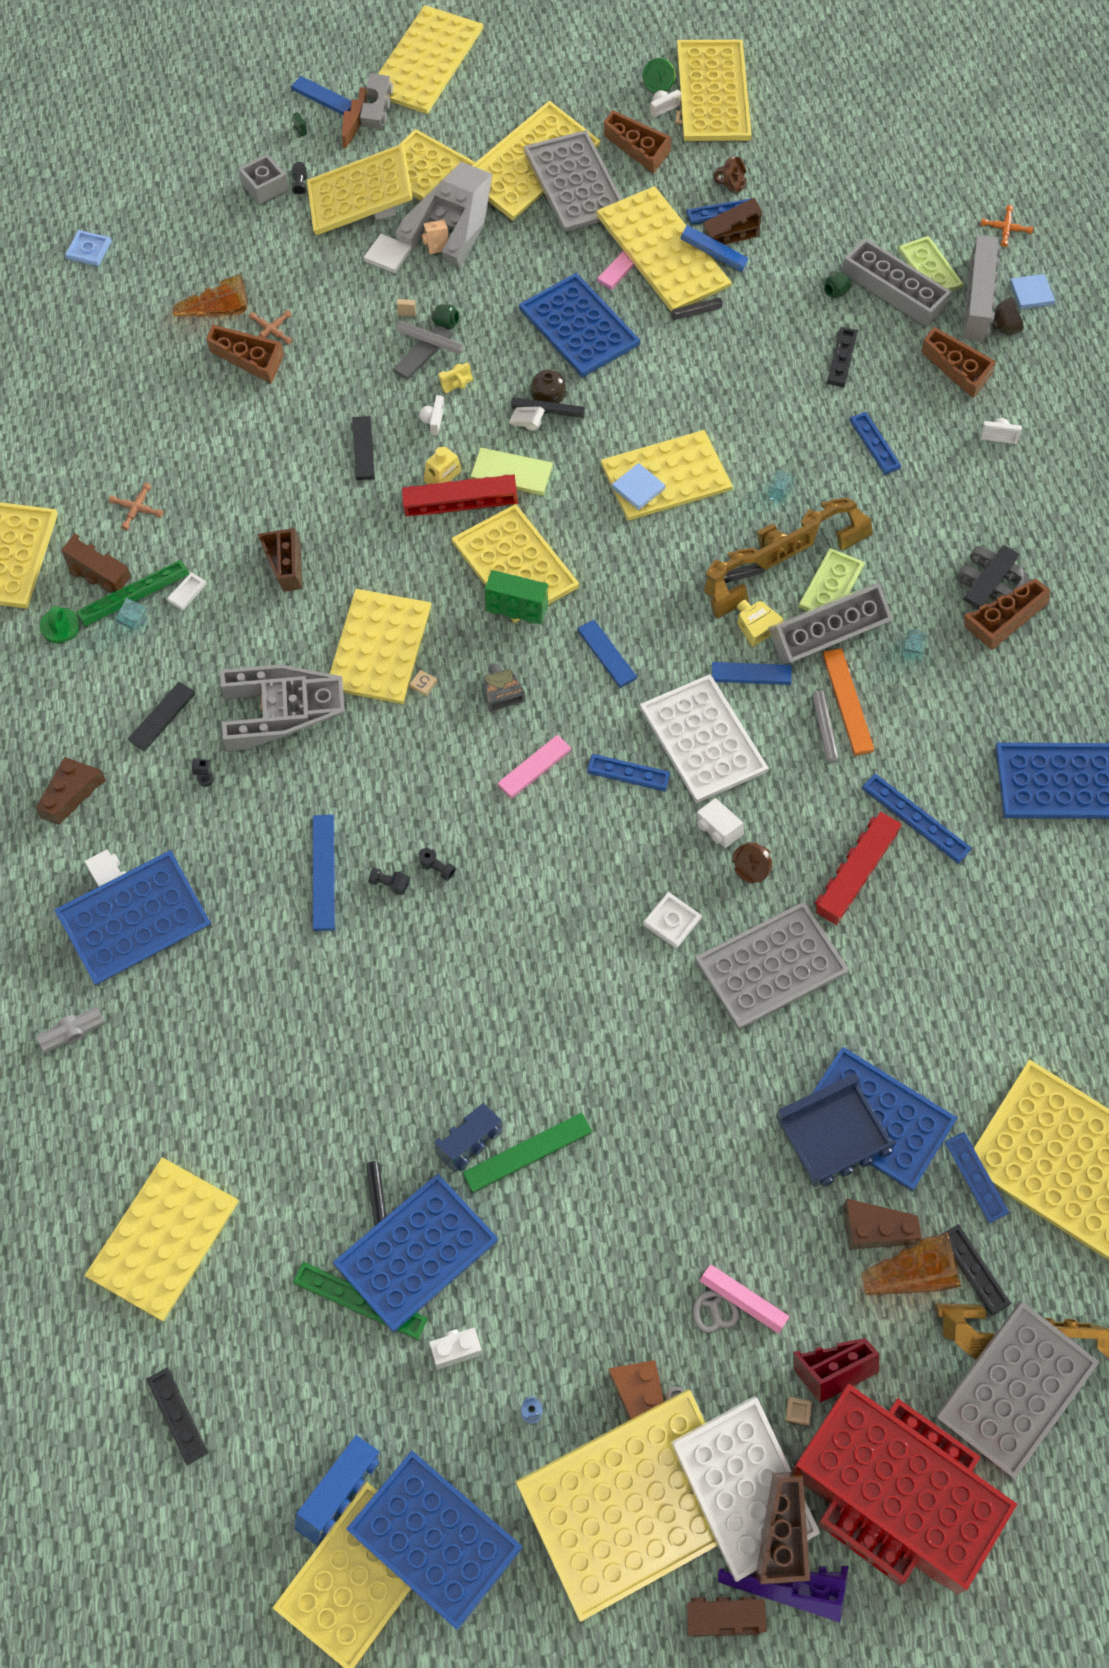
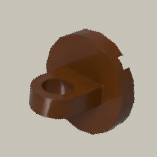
[713,156,747,193]
[732,842,772,883]

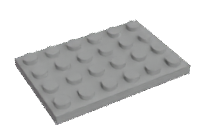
[523,130,622,232]
[695,902,849,1031]
[935,1301,1099,1479]

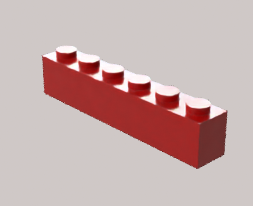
[402,474,518,516]
[815,811,902,926]

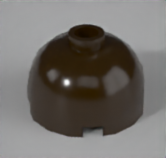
[992,297,1024,335]
[530,370,566,403]

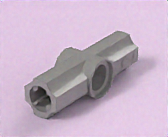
[36,1006,106,1053]

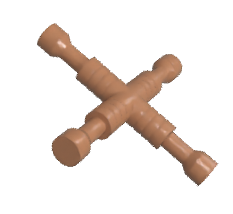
[249,310,293,345]
[108,482,164,530]

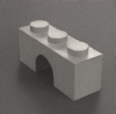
[360,73,394,129]

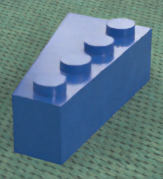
[294,1435,380,1546]

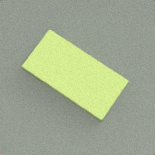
[898,236,964,292]
[471,447,553,496]
[798,548,865,611]

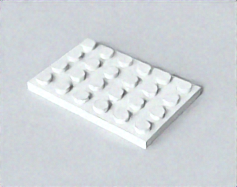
[640,674,769,804]
[670,1396,820,1582]

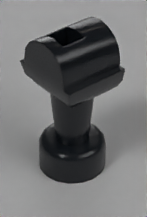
[291,162,308,194]
[192,758,214,787]
[419,848,456,881]
[368,867,410,895]

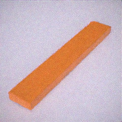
[822,648,874,756]

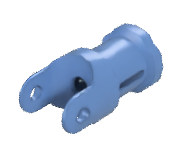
[521,1396,543,1424]

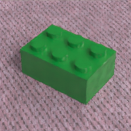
[484,570,548,625]

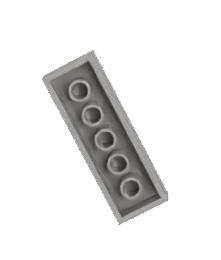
[962,234,1001,342]
[841,238,951,327]
[768,583,893,664]

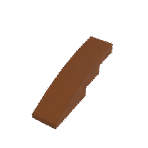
[342,87,367,148]

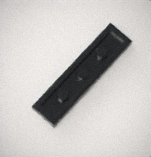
[827,327,858,388]
[511,397,585,418]
[352,416,375,480]
[963,545,1020,610]
[128,682,195,752]
[939,1224,1012,1316]
[146,1367,209,1466]

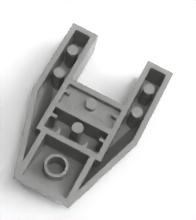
[395,162,492,268]
[220,664,345,751]

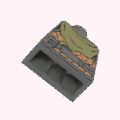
[484,664,525,712]

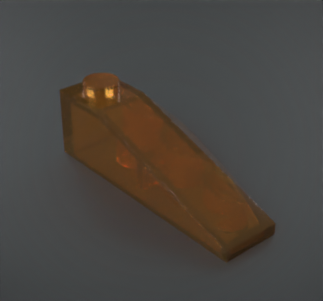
[172,274,248,316]
[862,1233,962,1295]

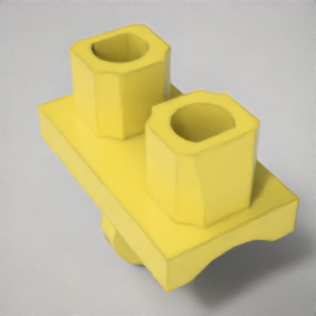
[438,363,473,394]

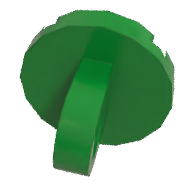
[642,57,676,93]
[39,606,80,644]

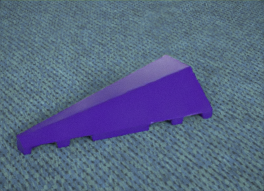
[718,1566,849,1622]

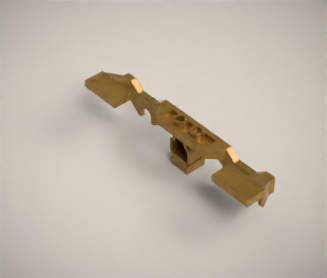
[704,498,873,619]
[935,1303,1109,1360]

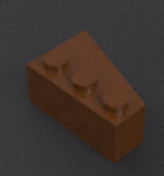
[703,197,762,245]
[257,528,302,592]
[61,533,131,592]
[36,757,106,825]
[843,1198,922,1250]
[685,1597,767,1637]

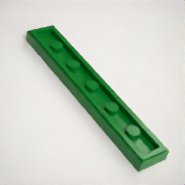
[76,560,190,626]
[463,1112,592,1193]
[292,1262,428,1341]

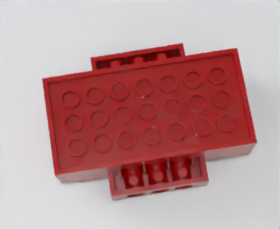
[791,1384,1018,1595]

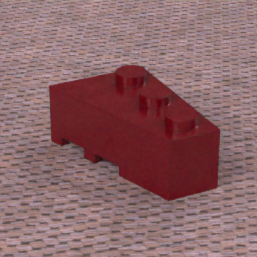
[793,1338,880,1403]

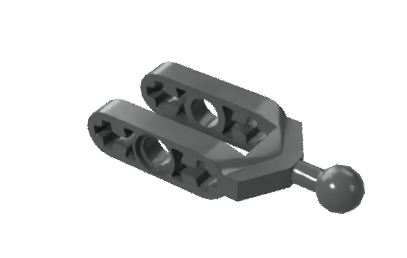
[957,546,1050,610]

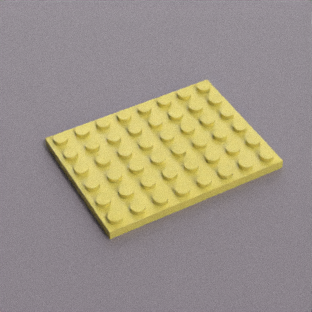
[974,1059,1109,1260]
[515,1389,718,1622]

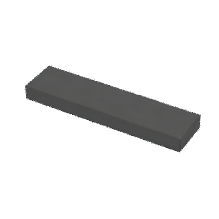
[393,326,453,381]

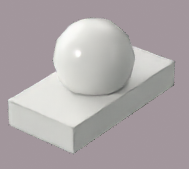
[650,89,682,118]
[419,395,444,436]
[509,407,545,431]
[980,418,1022,444]

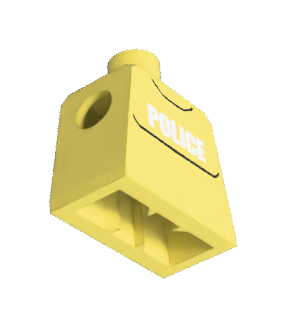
[424,447,462,484]
[737,600,784,647]

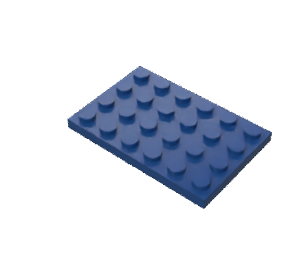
[519,273,640,377]
[995,743,1109,819]
[54,850,211,986]
[812,1046,957,1192]
[333,1173,498,1333]
[346,1450,523,1631]

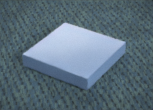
[65,230,112,266]
[1010,274,1055,309]
[612,463,666,510]

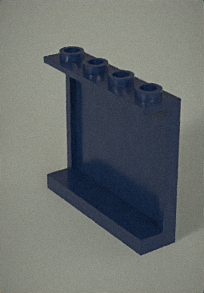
[775,1073,897,1187]

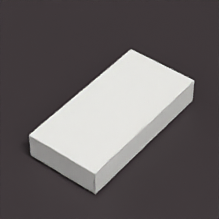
[167,572,207,611]

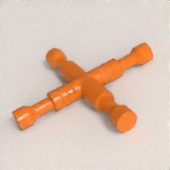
[981,205,1033,247]

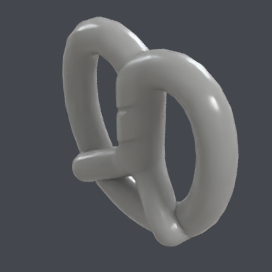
[693,1290,739,1333]

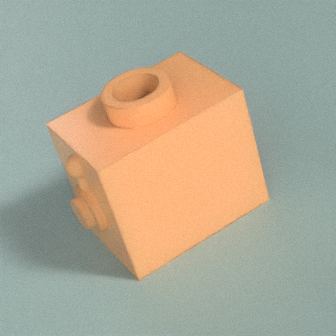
[422,220,449,254]

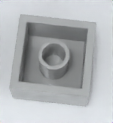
[238,154,288,205]

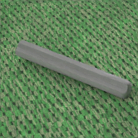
[397,321,464,354]
[813,690,838,763]

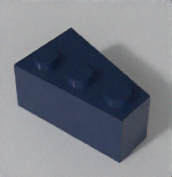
[434,1103,502,1173]

